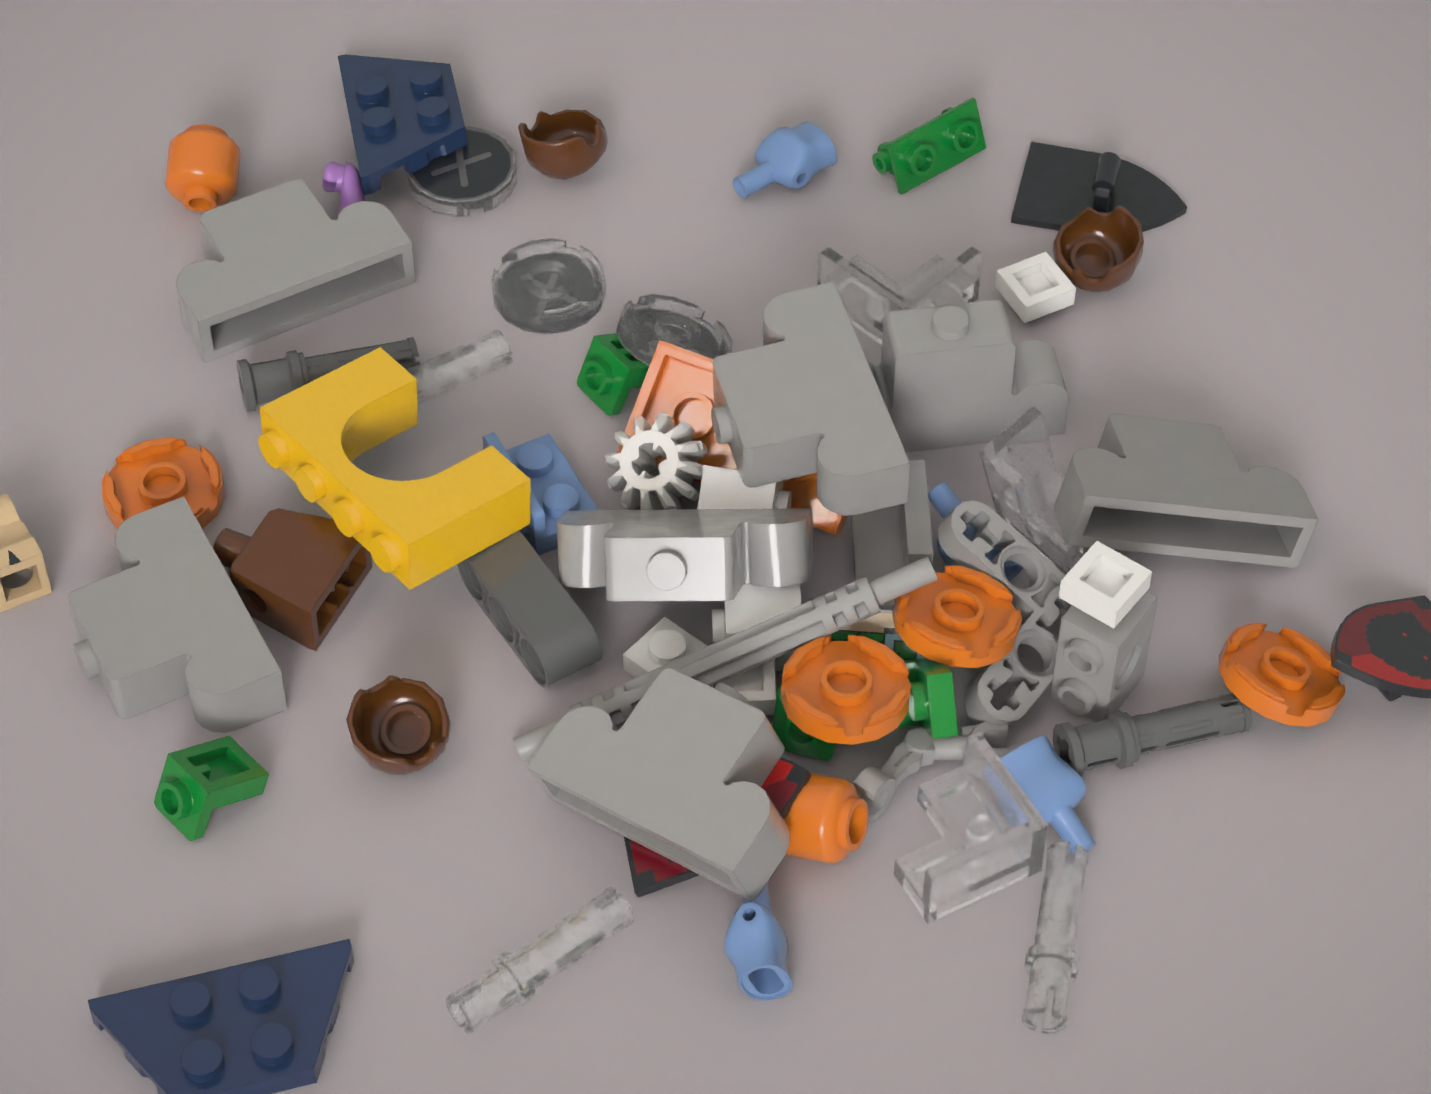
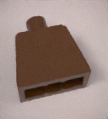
[213,508,372,651]

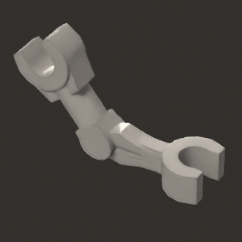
[853,721,1011,823]

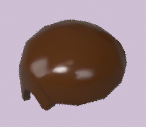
[518,109,608,180]
[1053,205,1144,292]
[346,675,451,775]

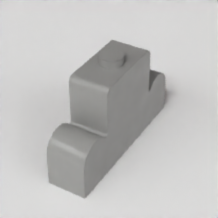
[176,178,416,362]
[711,281,910,516]
[868,300,1069,453]
[1054,413,1319,568]
[68,496,288,733]
[557,508,814,602]
[526,668,790,902]

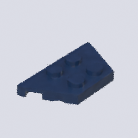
[338,54,468,195]
[88,939,354,1094]

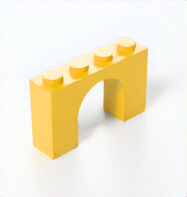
[258,347,531,590]

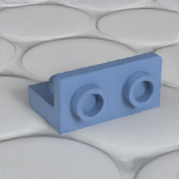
[482,432,598,555]

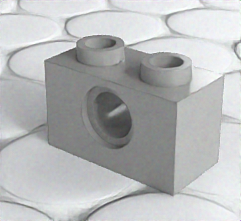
[1050,591,1158,722]

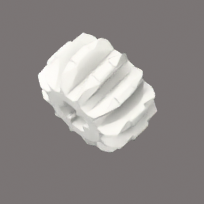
[605,413,708,510]

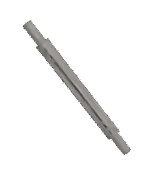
[513,557,938,760]

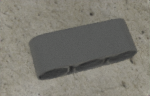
[457,531,602,688]

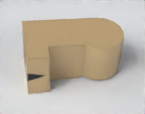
[0,492,52,613]

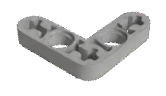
[938,500,1071,727]

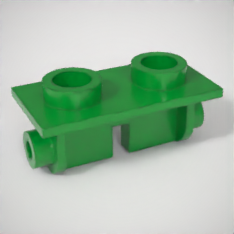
[872,98,986,195]

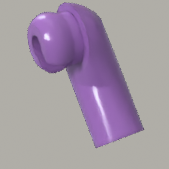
[322,161,366,218]

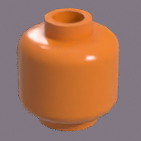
[165,124,241,212]
[784,773,869,864]

